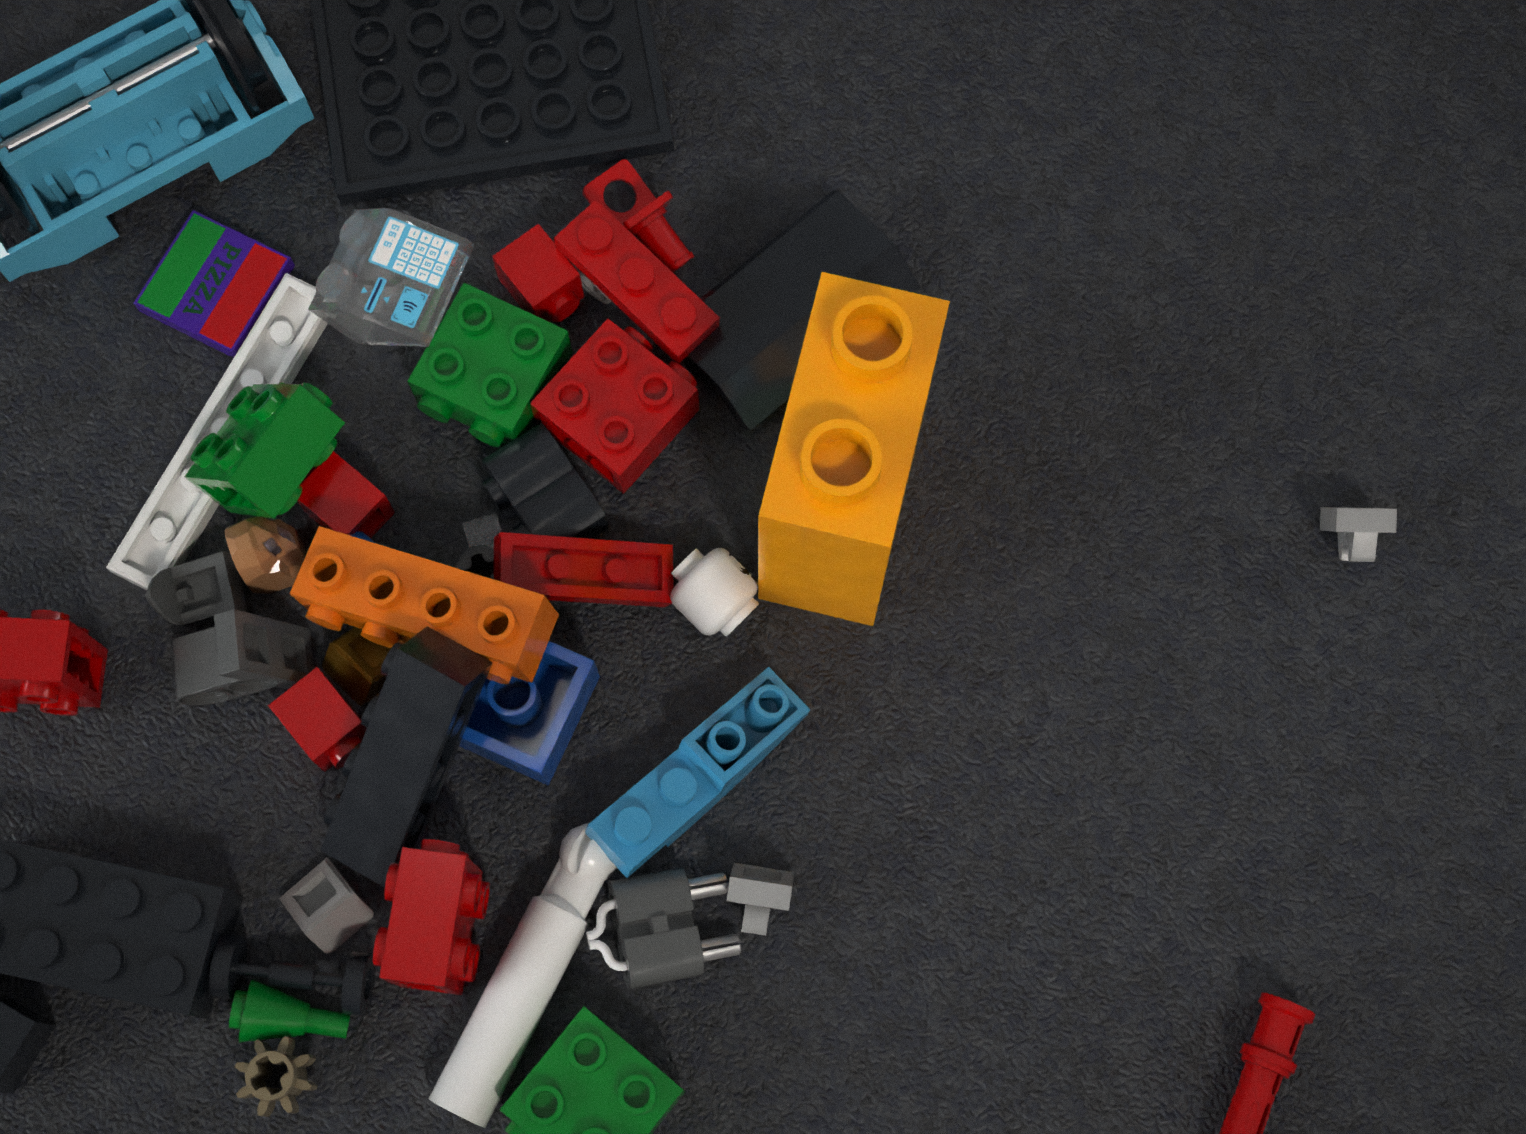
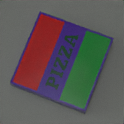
[133,210,295,358]

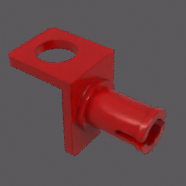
[582,159,694,273]

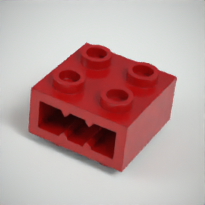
[530,319,699,494]
[0,609,108,716]
[373,839,490,995]

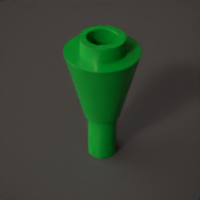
[229,979,351,1043]

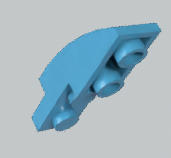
[585,667,810,878]

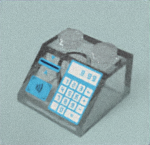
[308,208,475,347]

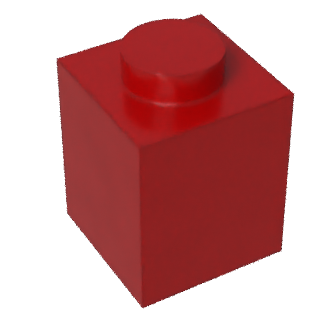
[492,224,584,323]
[297,451,395,538]
[268,667,367,772]

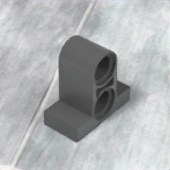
[172,609,314,706]

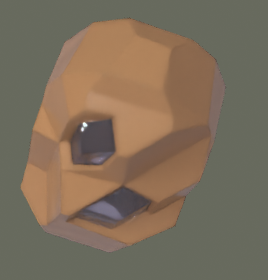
[224,517,307,594]

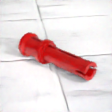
[1219,992,1316,1134]

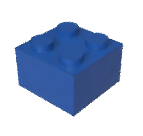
[459,641,600,786]

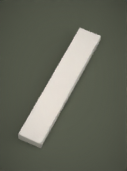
[106,273,339,590]

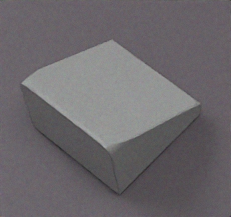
[279,857,374,954]

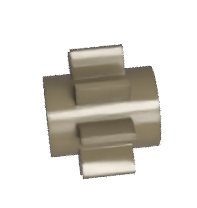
[235,1036,318,1117]

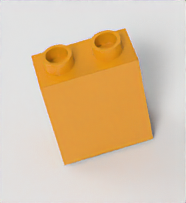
[758,272,950,626]

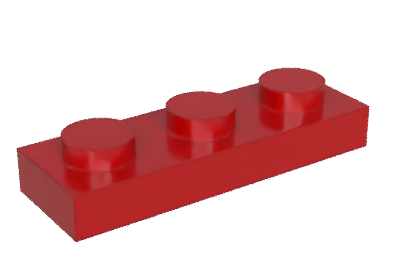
[554,200,720,364]
[494,532,674,607]

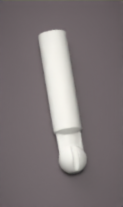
[428,823,617,1128]

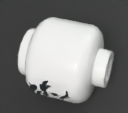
[670,548,759,637]

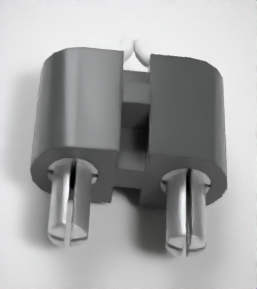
[586,868,741,990]

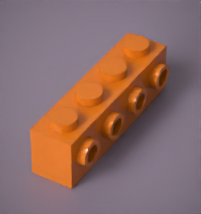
[289,526,559,684]

